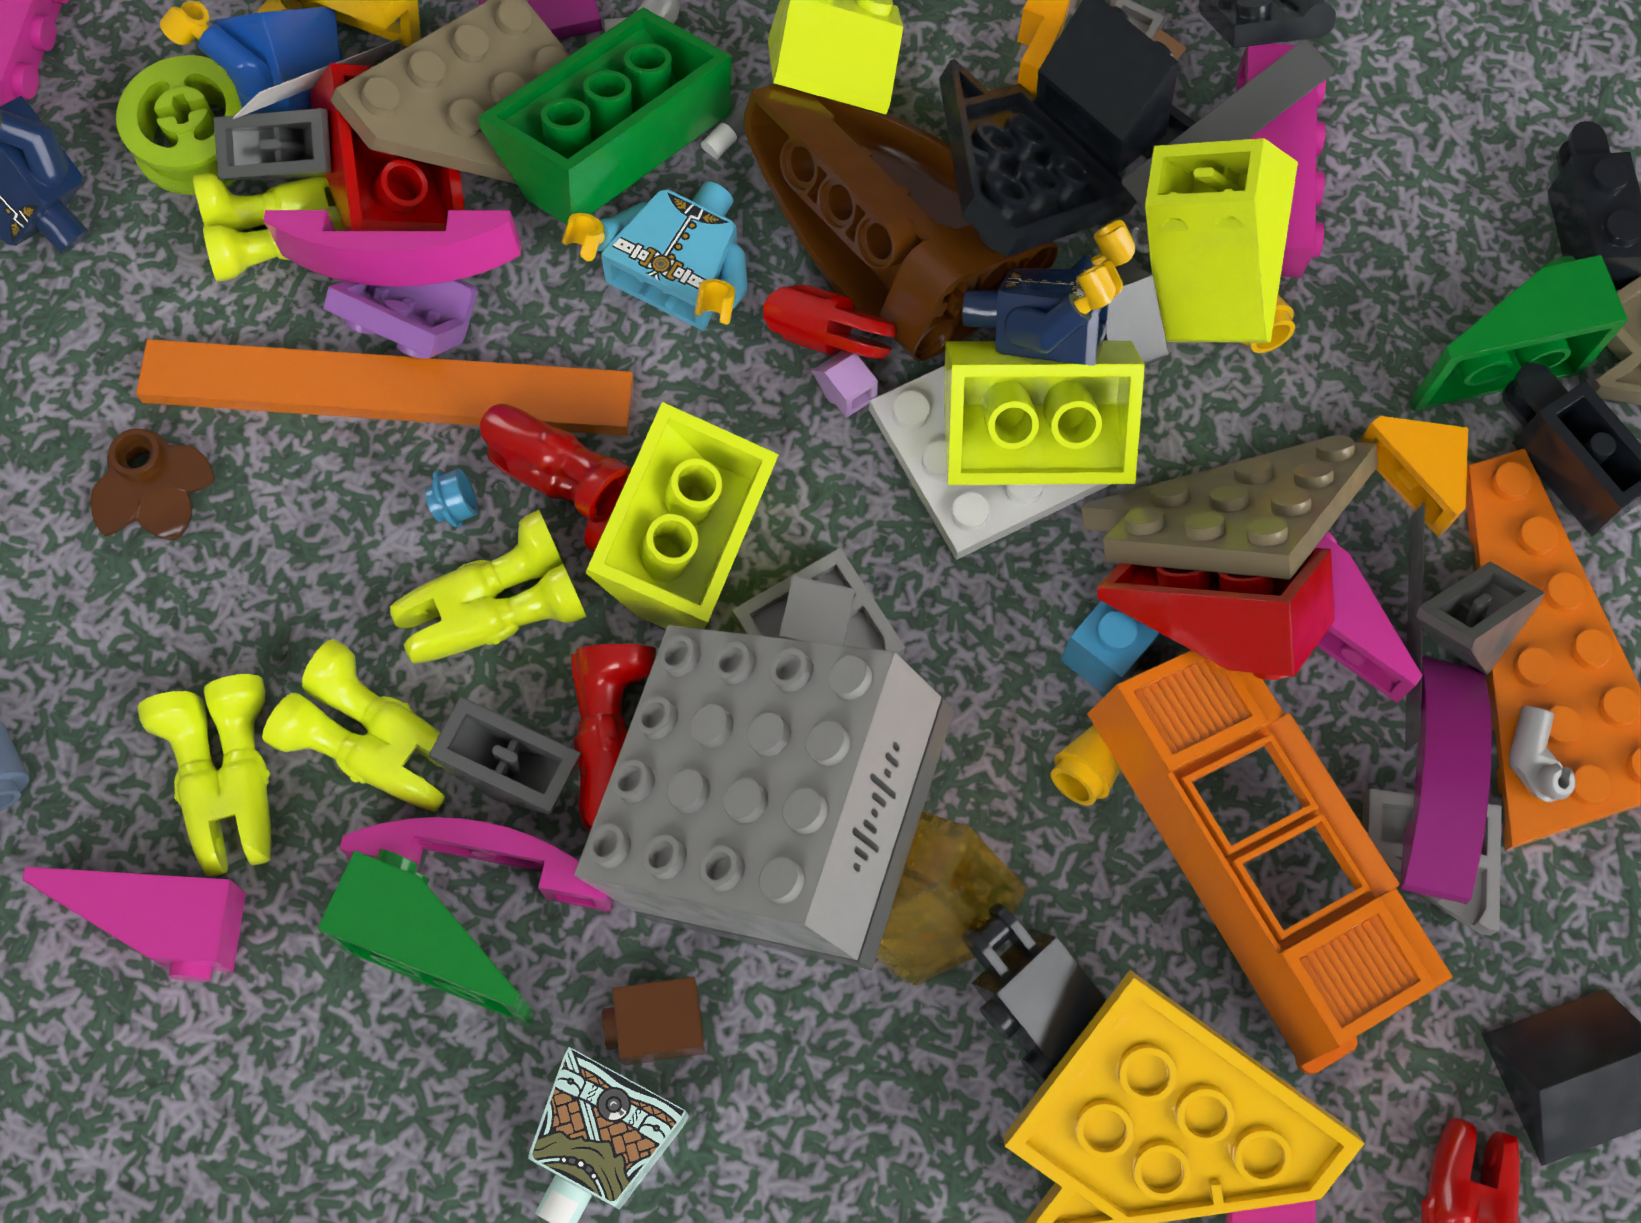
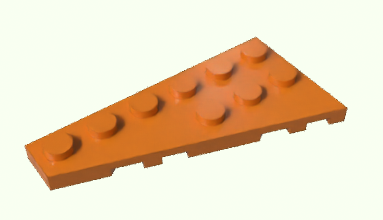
[1466,448,1641,851]

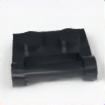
[1199,0,1336,48]

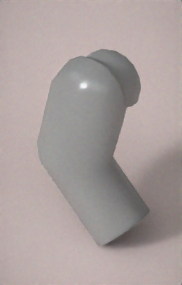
[1509,706,1576,802]

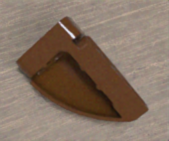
[743,84,1059,362]

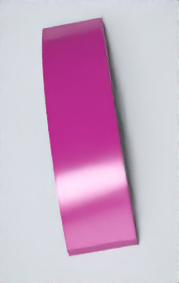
[263,210,522,287]
[339,817,613,912]

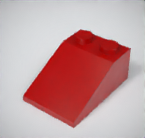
[309,63,465,231]
[1097,548,1335,680]

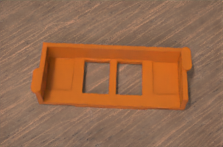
[1087,650,1453,1075]

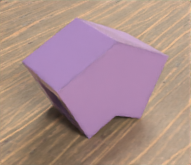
[812,351,878,418]

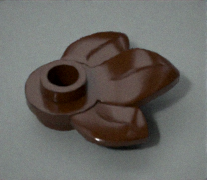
[90,429,215,540]

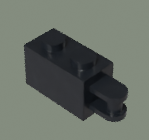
[1547,121,1641,290]
[1502,363,1641,537]
[961,902,1106,1086]

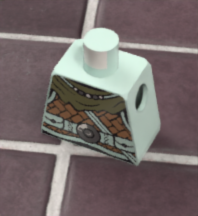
[528,1047,689,1223]

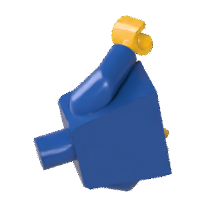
[160,0,343,115]

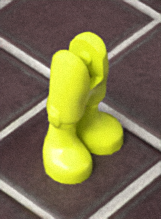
[193,173,345,282]
[390,510,587,664]
[262,639,457,812]
[137,674,271,877]

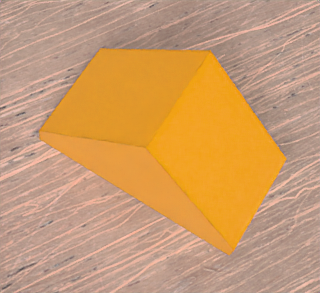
[1359,416,1468,537]

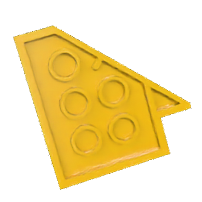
[1003,970,1365,1223]

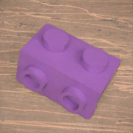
[323,279,478,359]

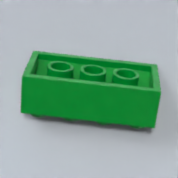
[478,7,732,225]

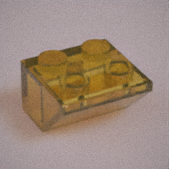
[876,811,1027,986]

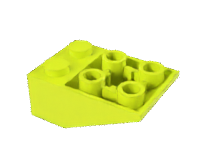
[1145,138,1298,343]

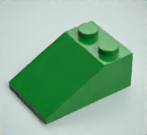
[1409,255,1628,411]
[317,849,536,1026]

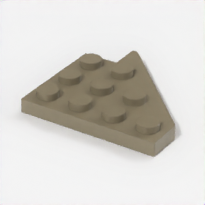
[330,0,570,184]
[1081,435,1378,579]

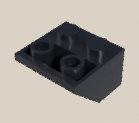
[1036,0,1179,174]

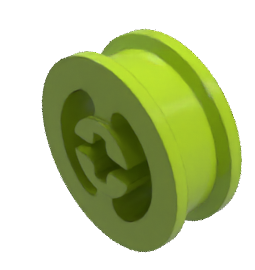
[116,55,247,195]

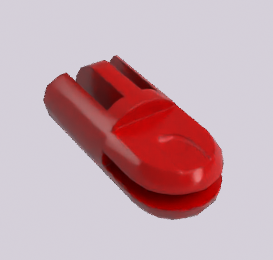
[763,284,896,359]

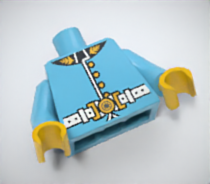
[561,181,748,331]

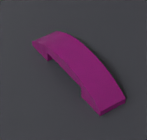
[1400,657,1492,904]

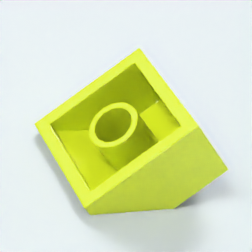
[768,0,903,115]

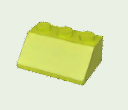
[944,341,1145,485]
[586,402,779,629]

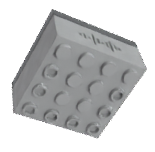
[574,625,954,970]

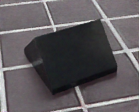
[1482,989,1641,1166]

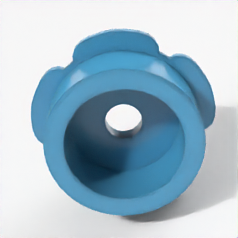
[425,468,479,527]

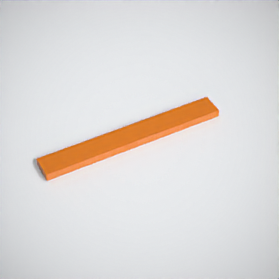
[136,339,634,436]

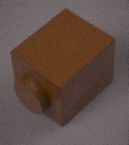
[602,977,705,1066]

